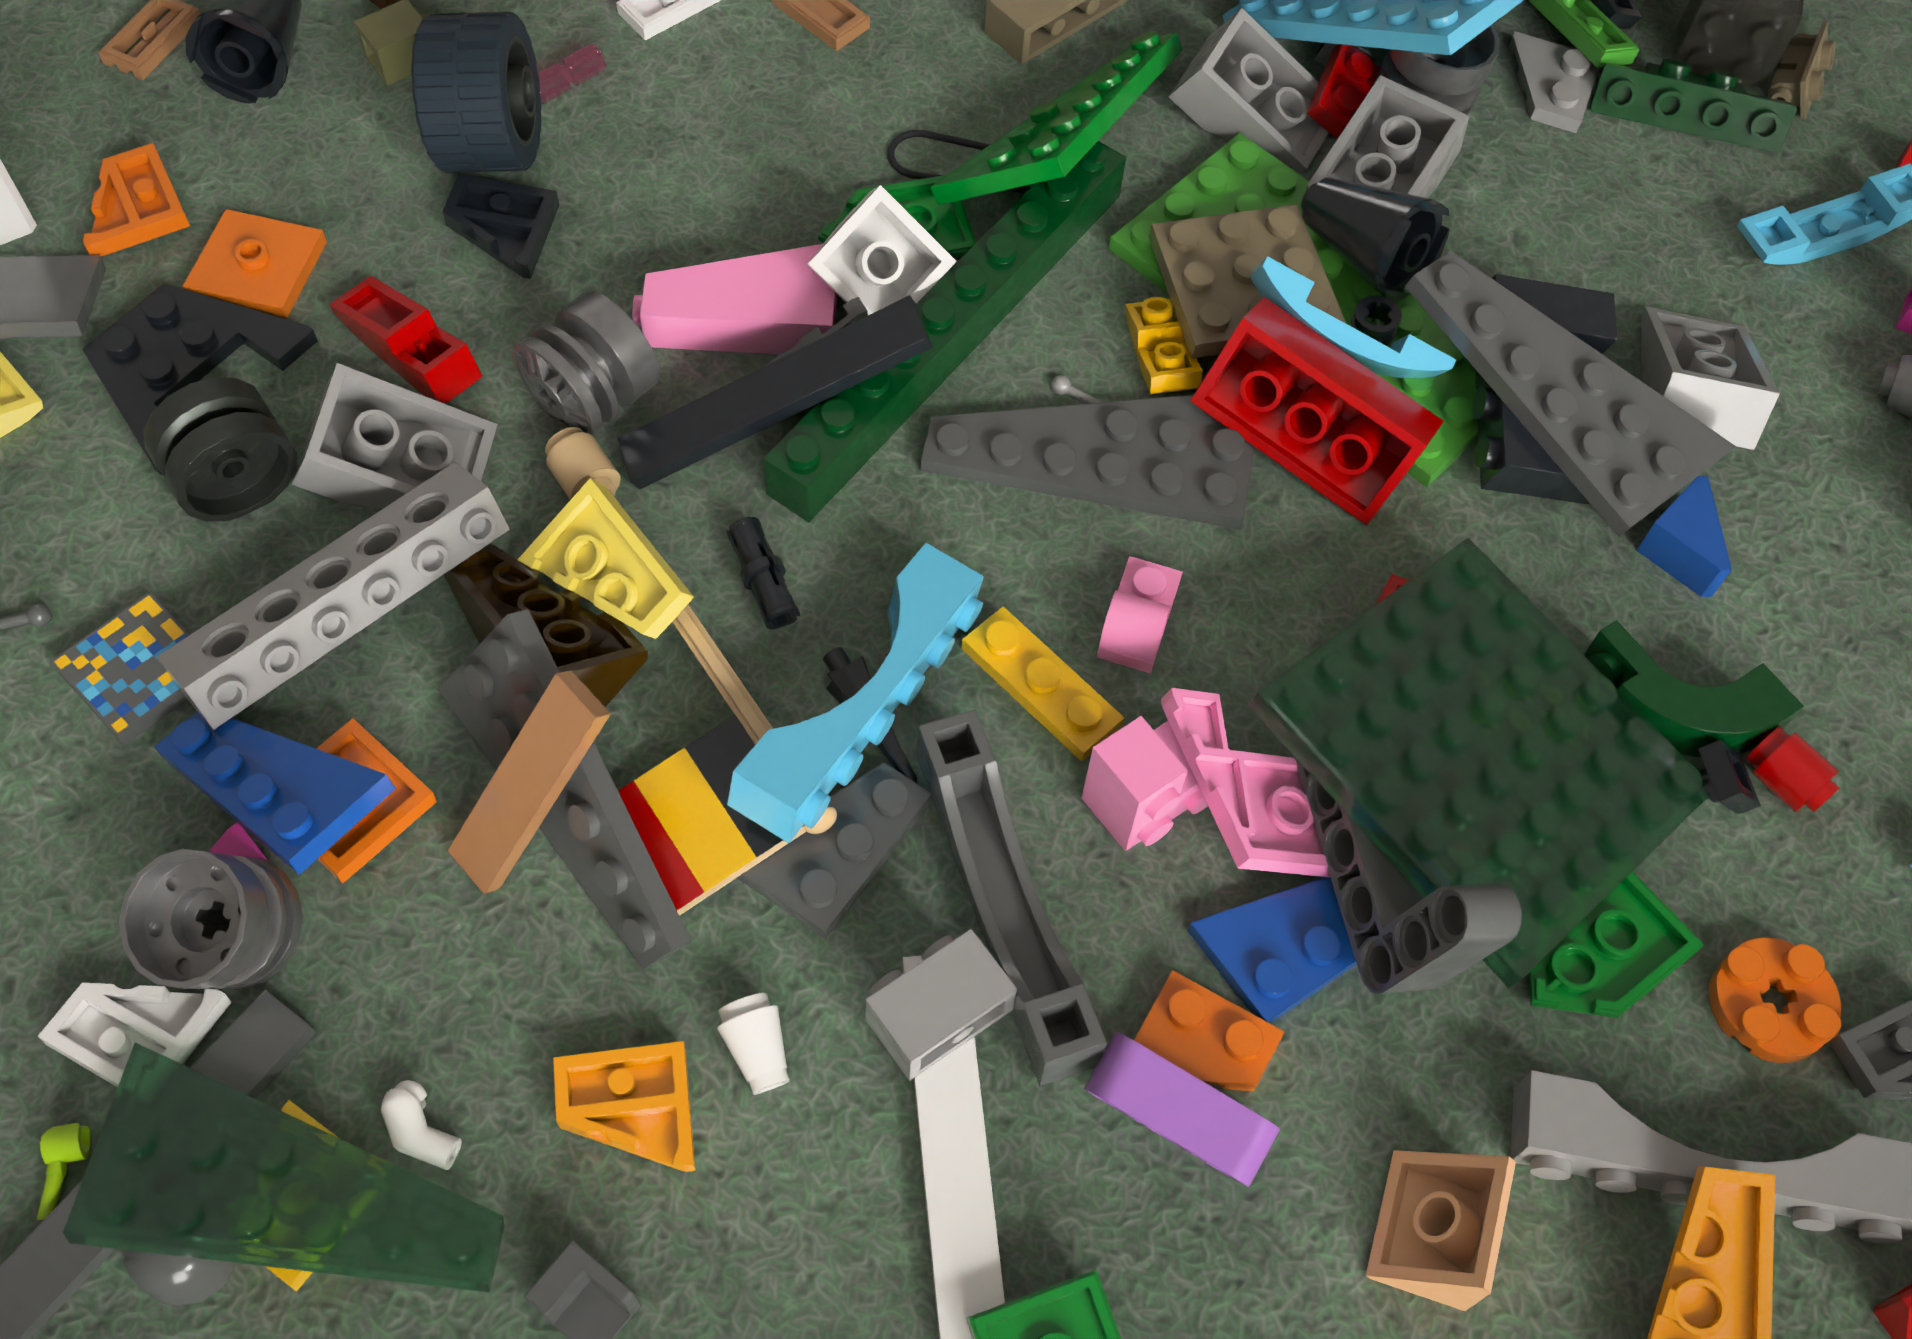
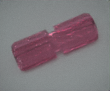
[538,44,606,104]

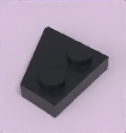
[442,174,559,279]

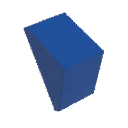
[1636,476,1732,597]

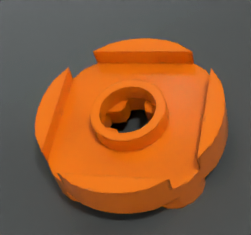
[1709,938,1841,1063]

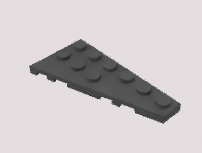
[1405,251,1736,537]
[920,395,1255,530]
[438,609,692,969]

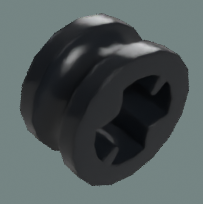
[1350,295,1402,346]

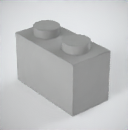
[866,929,1017,1081]

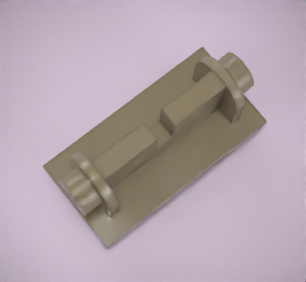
[1767,21,1836,120]

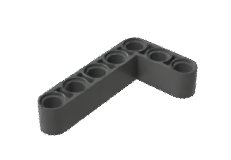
[1290,710,1522,994]

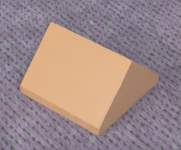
[1365,1150,1516,1311]

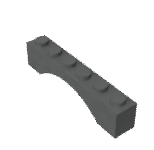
[917,709,1107,1086]

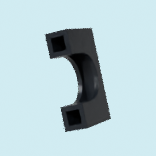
[1470,274,1617,504]

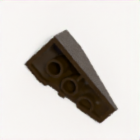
[444,544,648,707]

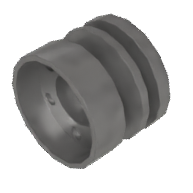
[1375,24,1500,115]
[512,291,660,436]
[119,849,303,989]

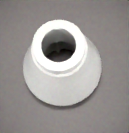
[717,993,790,1095]

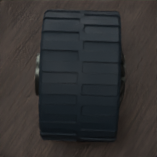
[411,12,542,173]

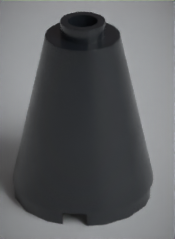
[185,0,302,103]
[1301,177,1450,301]

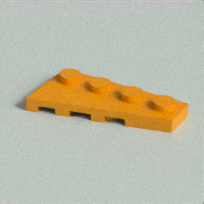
[1647,1166,1775,1339]

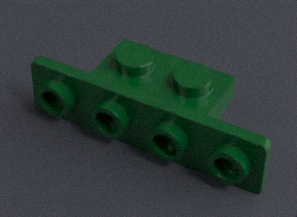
[1590,59,1797,153]

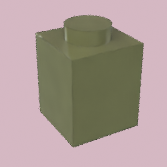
[354,0,428,86]

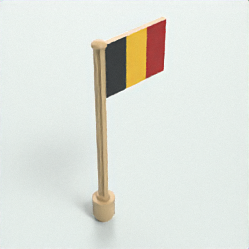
[545,427,837,916]

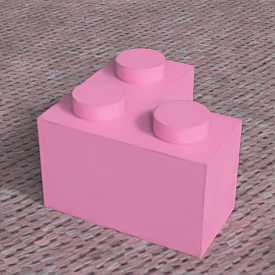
[1081,716,1208,851]

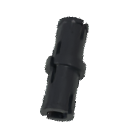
[726,517,800,630]

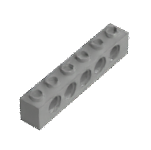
[157,462,510,730]

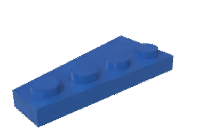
[154,711,396,875]

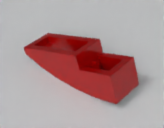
[329,276,483,404]

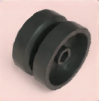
[143,377,297,522]

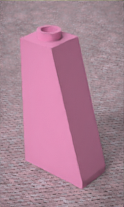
[632,244,838,354]

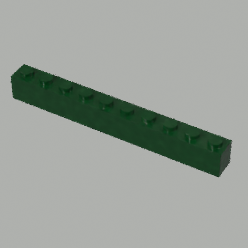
[763,141,1126,523]

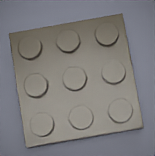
[1149,204,1346,358]

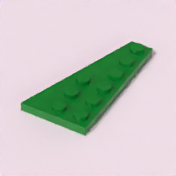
[930,31,1183,205]

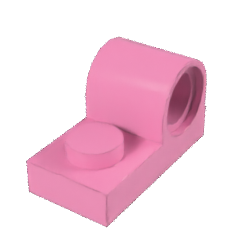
[1097,556,1183,674]

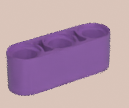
[1084,1032,1280,1188]

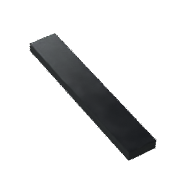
[618,295,933,489]

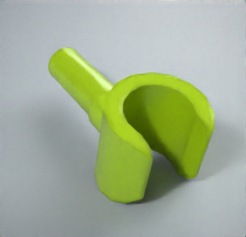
[36,1123,91,1220]

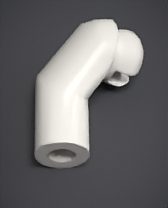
[380,1080,462,1170]

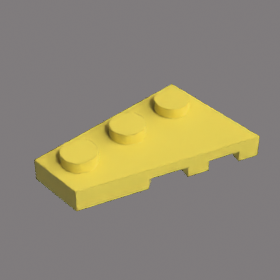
[517,478,694,639]

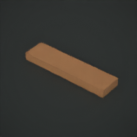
[448,671,611,894]

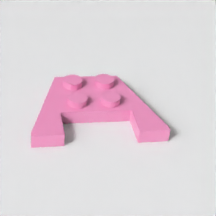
[1161,688,1373,878]

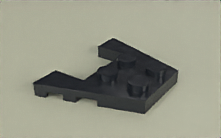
[82,283,318,475]

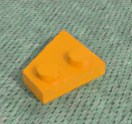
[553,1041,696,1172]

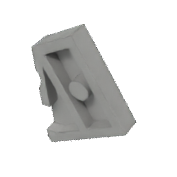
[1509,31,1599,133]

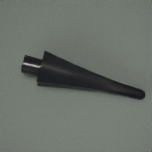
[823,647,917,783]

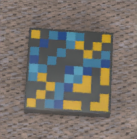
[50,592,190,746]

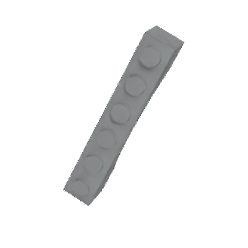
[1510,1070,1912,1244]

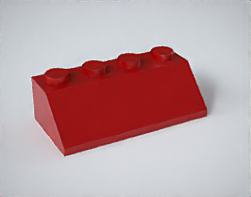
[1190,297,1444,525]

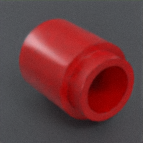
[1745,726,1840,813]

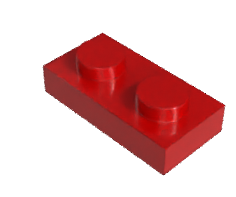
[1306,44,1380,139]

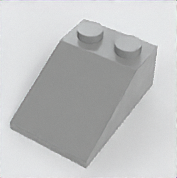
[1168,8,1329,172]
[1306,75,1469,198]
[1641,306,1780,450]
[292,363,498,508]

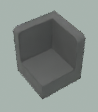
[524,1241,641,1339]

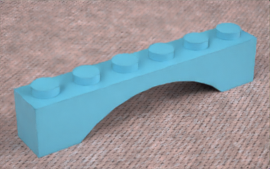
[727,543,984,843]

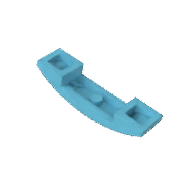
[1737,164,1912,265]
[1250,256,1456,378]

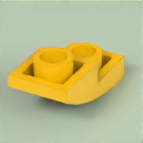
[1125,297,1203,395]

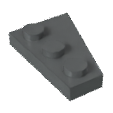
[737,762,932,939]

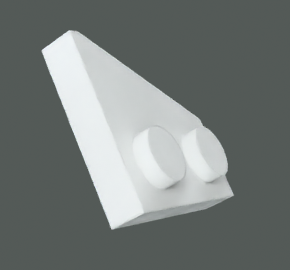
[38,982,232,1106]

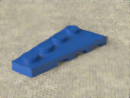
[1187,846,1449,1024]

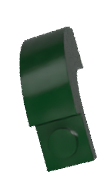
[1582,620,1804,757]

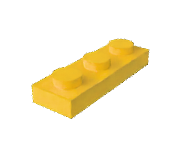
[961,606,1125,762]

